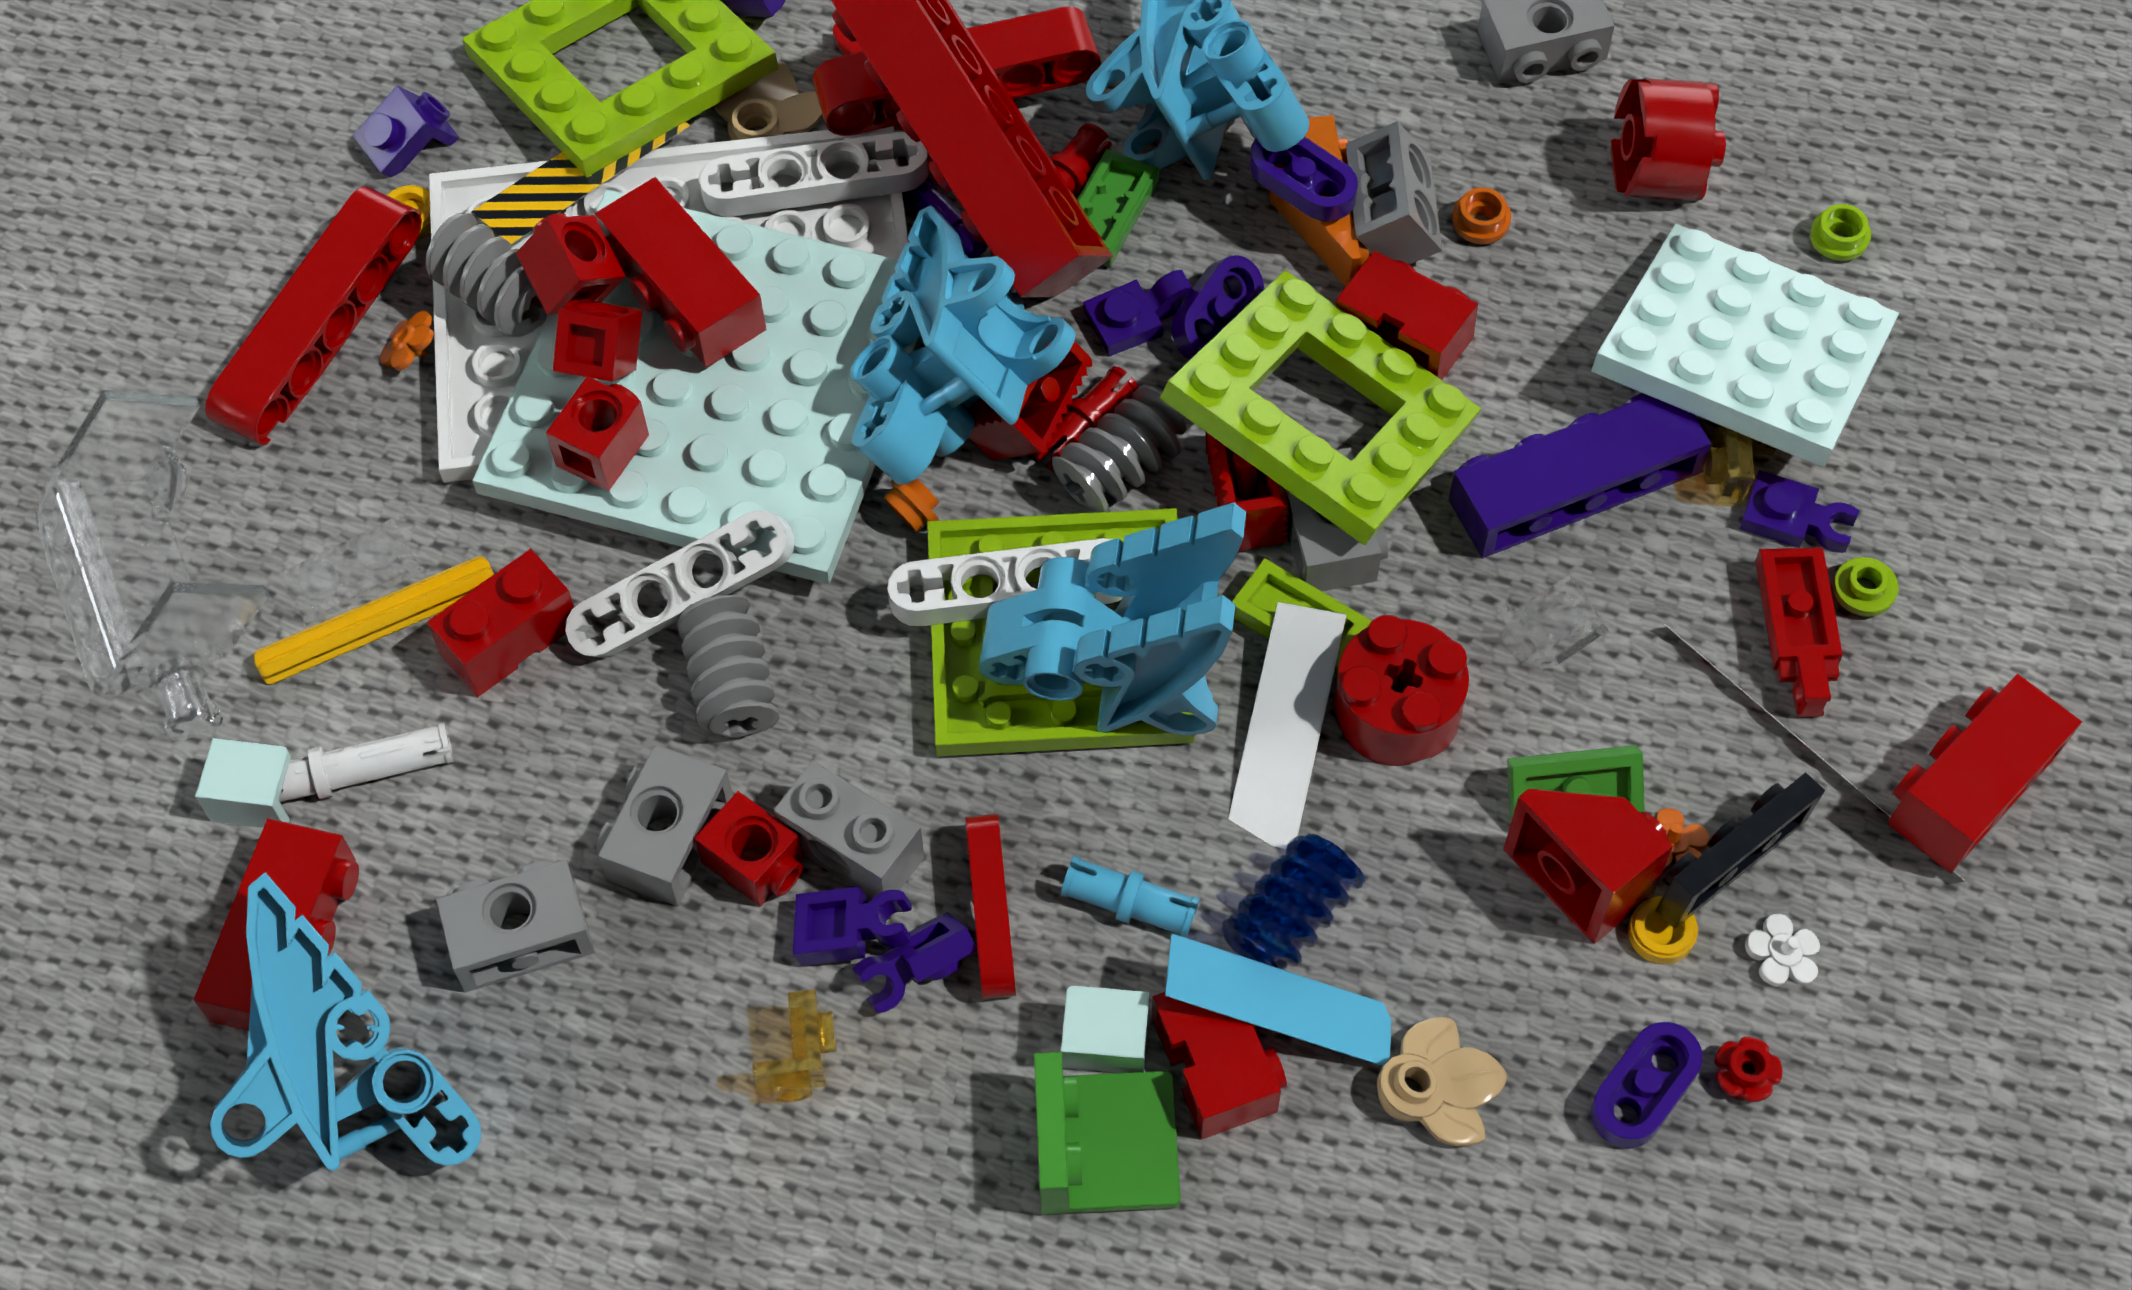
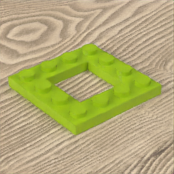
[462,0,779,177]
[1159,270,1482,546]
[927,508,1195,757]

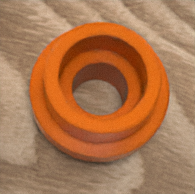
[1452,187,1511,244]
[883,478,940,533]

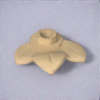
[714,63,823,141]
[1377,1017,1507,1147]

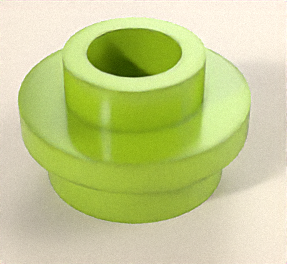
[1810,204,1871,261]
[1833,557,1899,617]

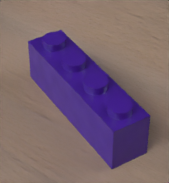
[1448,393,1711,559]

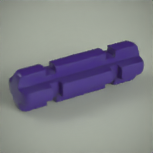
[902,177,987,258]

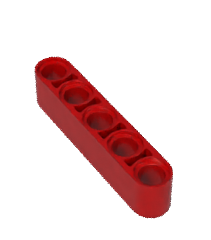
[812,6,1101,136]
[205,186,422,445]

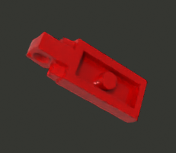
[1755,547,1843,717]

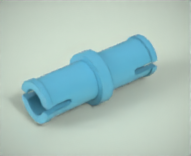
[1060,855,1200,938]

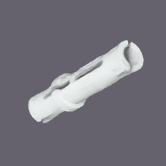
[279,722,454,802]

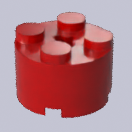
[1610,78,1726,200]
[1333,615,1469,766]

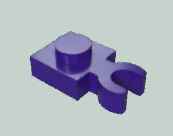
[1740,470,1859,553]
[793,886,912,966]

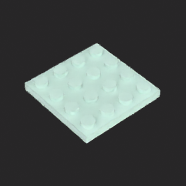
[1591,223,1899,468]

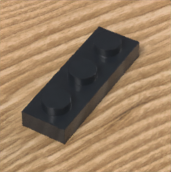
[1655,772,1825,929]

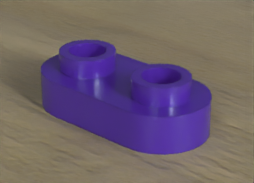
[1250,136,1358,221]
[1171,255,1264,360]
[1591,1022,1702,1148]

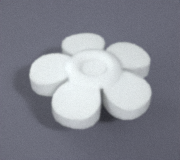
[1745,914,1820,987]

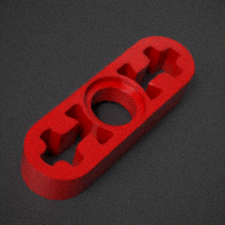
[965,814,1016,999]

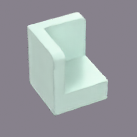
[195,738,291,828]
[1061,986,1149,1073]

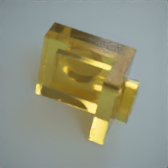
[1703,425,1776,507]
[752,989,837,1102]

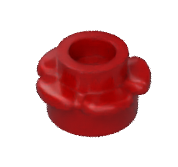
[1714,1037,1783,1102]

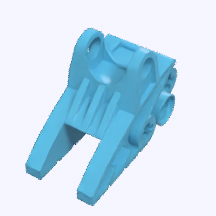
[1086,0,1310,180]
[850,205,1076,485]
[978,502,1246,735]
[210,872,481,1171]

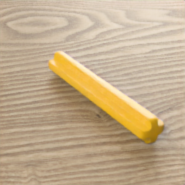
[253,556,494,684]

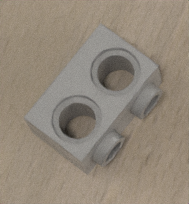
[1346,121,1443,265]

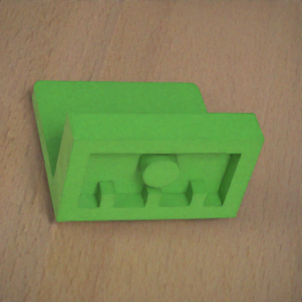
[1034,1052,1181,1215]

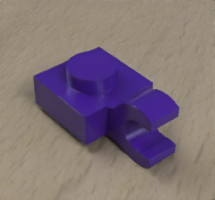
[1083,270,1192,357]
[852,912,977,1013]

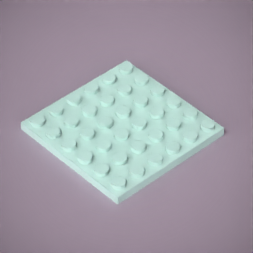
[472,189,923,585]

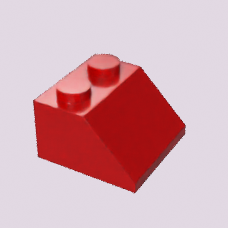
[1503,789,1673,944]

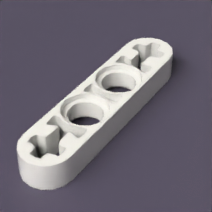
[699,132,929,217]
[565,510,795,658]
[887,538,1123,626]

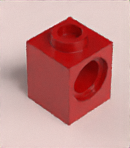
[516,213,626,315]
[553,299,642,382]
[546,376,649,491]
[694,791,804,907]

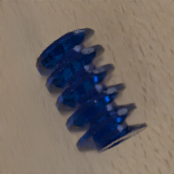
[1222,833,1366,968]

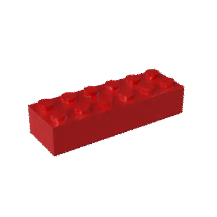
[831,0,1113,297]

